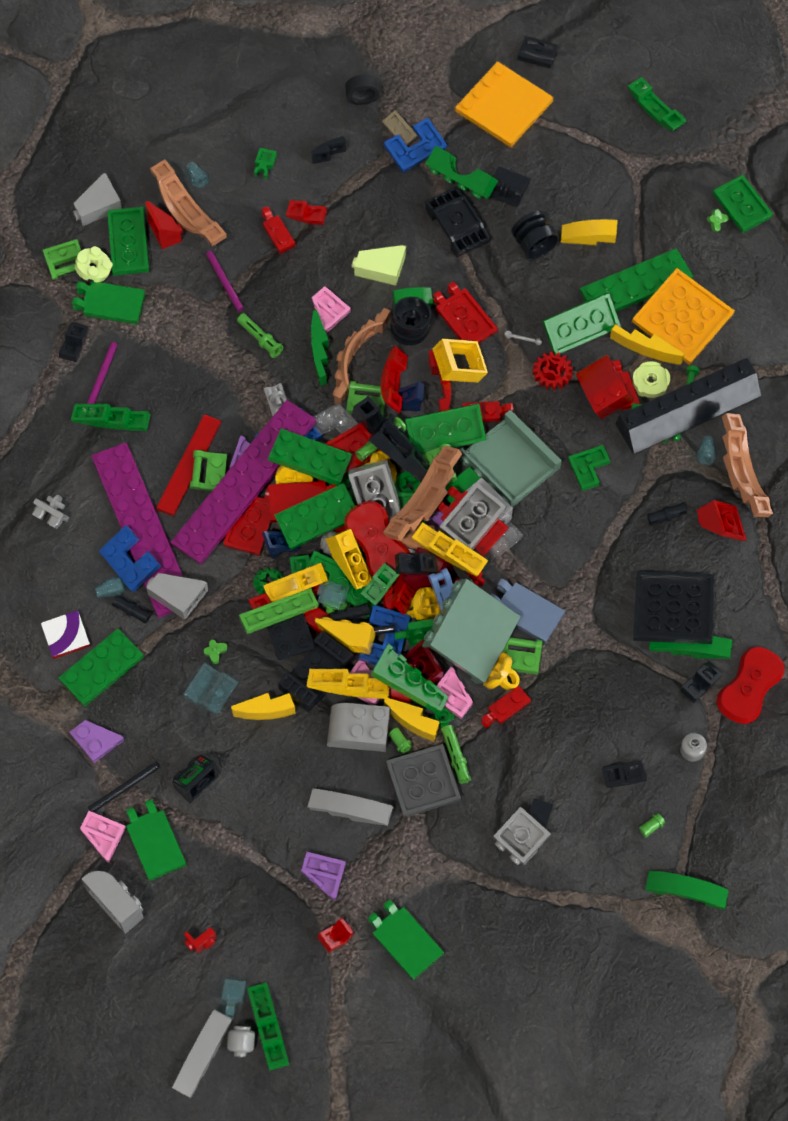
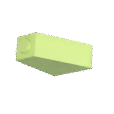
[352,245,406,285]

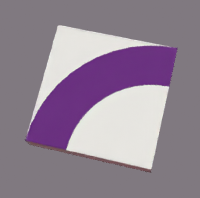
[41,610,90,659]

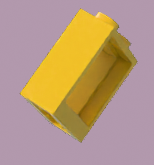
[432,339,488,383]

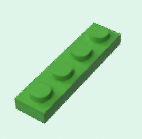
[239,588,319,634]

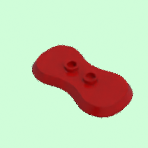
[344,501,410,580]
[717,646,785,724]

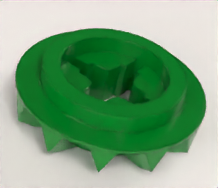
[395,471,421,493]
[253,567,283,595]

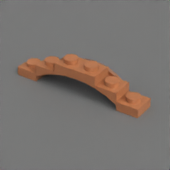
[150,159,227,246]
[333,308,390,407]
[722,413,773,517]
[383,446,462,541]

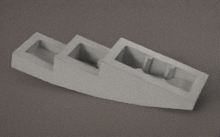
[307,788,393,826]
[172,1009,233,1098]

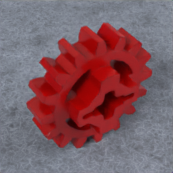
[532,351,573,391]

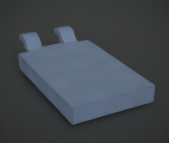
[491,578,565,644]

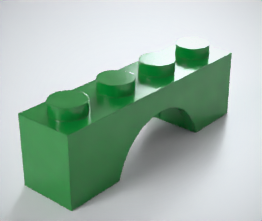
[425,145,498,200]

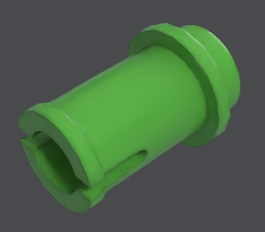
[388,728,412,754]
[639,813,665,838]

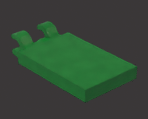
[72,281,145,325]
[126,799,187,882]
[368,899,444,980]

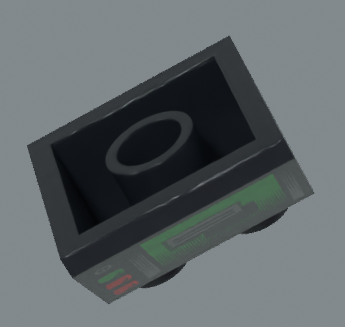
[172,755,219,803]

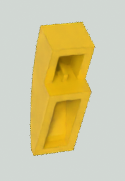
[561,219,617,245]
[263,563,328,603]
[231,693,296,720]
[384,698,439,742]

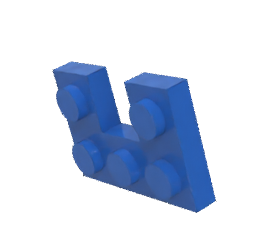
[383,118,447,173]
[99,525,161,592]
[358,605,411,665]

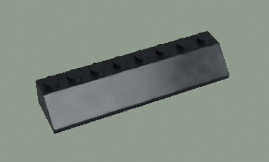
[615,358,761,455]

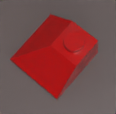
[145,201,183,249]
[696,500,747,541]

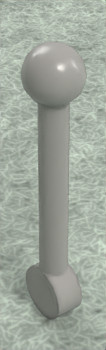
[505,331,542,345]

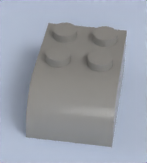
[348,459,401,522]
[440,482,506,550]
[327,703,390,752]
[82,871,144,934]

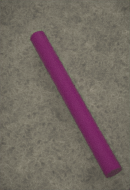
[206,251,244,312]
[87,342,117,404]

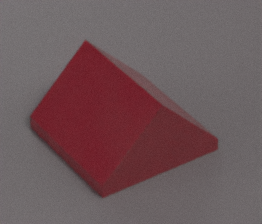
[403,639,443,685]

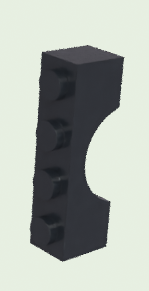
[351,396,402,470]

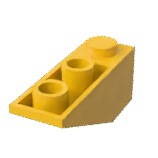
[325,529,372,590]
[315,617,375,655]

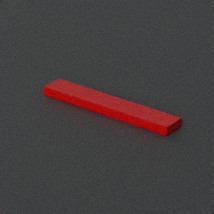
[156,414,222,517]

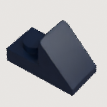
[391,382,424,411]
[262,531,300,559]

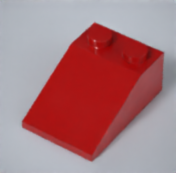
[576,355,633,419]

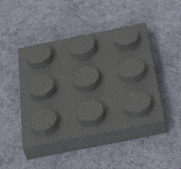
[386,744,461,818]

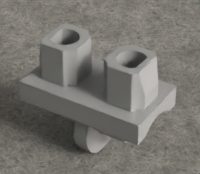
[263,383,287,417]
[32,495,70,529]

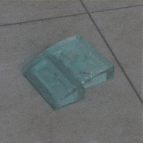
[182,662,238,715]

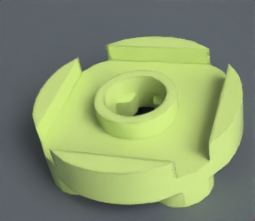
[75,247,112,282]
[632,361,670,398]

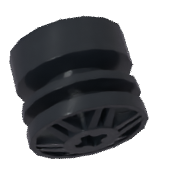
[511,211,559,259]
[390,297,431,345]

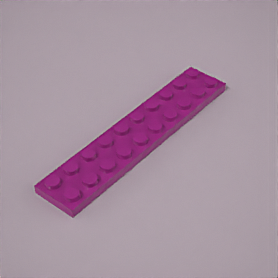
[170,400,317,565]
[91,442,183,618]

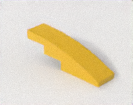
[610,324,685,365]
[411,522,488,577]
[307,669,390,699]

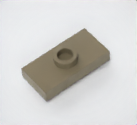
[382,110,418,146]

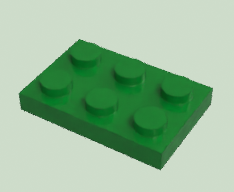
[712,175,773,233]

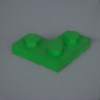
[568,445,610,491]

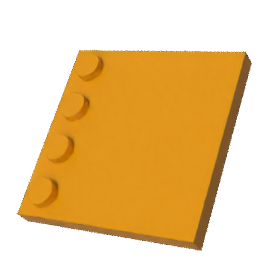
[455,61,553,147]
[632,268,735,365]

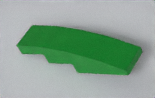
[311,310,329,386]
[71,404,150,431]
[649,636,733,659]
[247,982,289,1071]

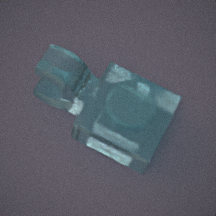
[222,979,246,1019]

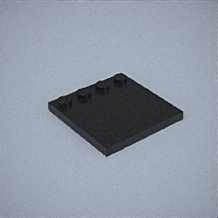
[633,571,714,644]

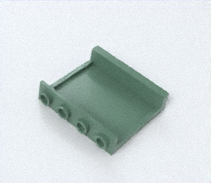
[460,410,561,507]
[422,579,521,684]

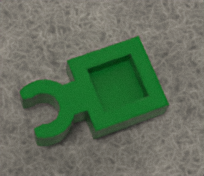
[254,148,277,179]

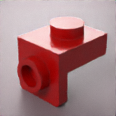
[317,918,354,953]
[184,927,217,954]

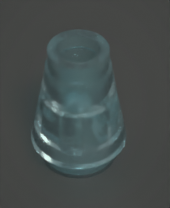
[186,162,208,188]
[697,436,716,465]
[95,577,125,598]

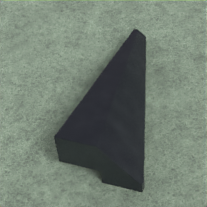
[368,413,449,500]

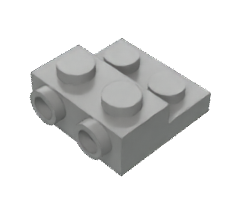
[493,807,551,866]

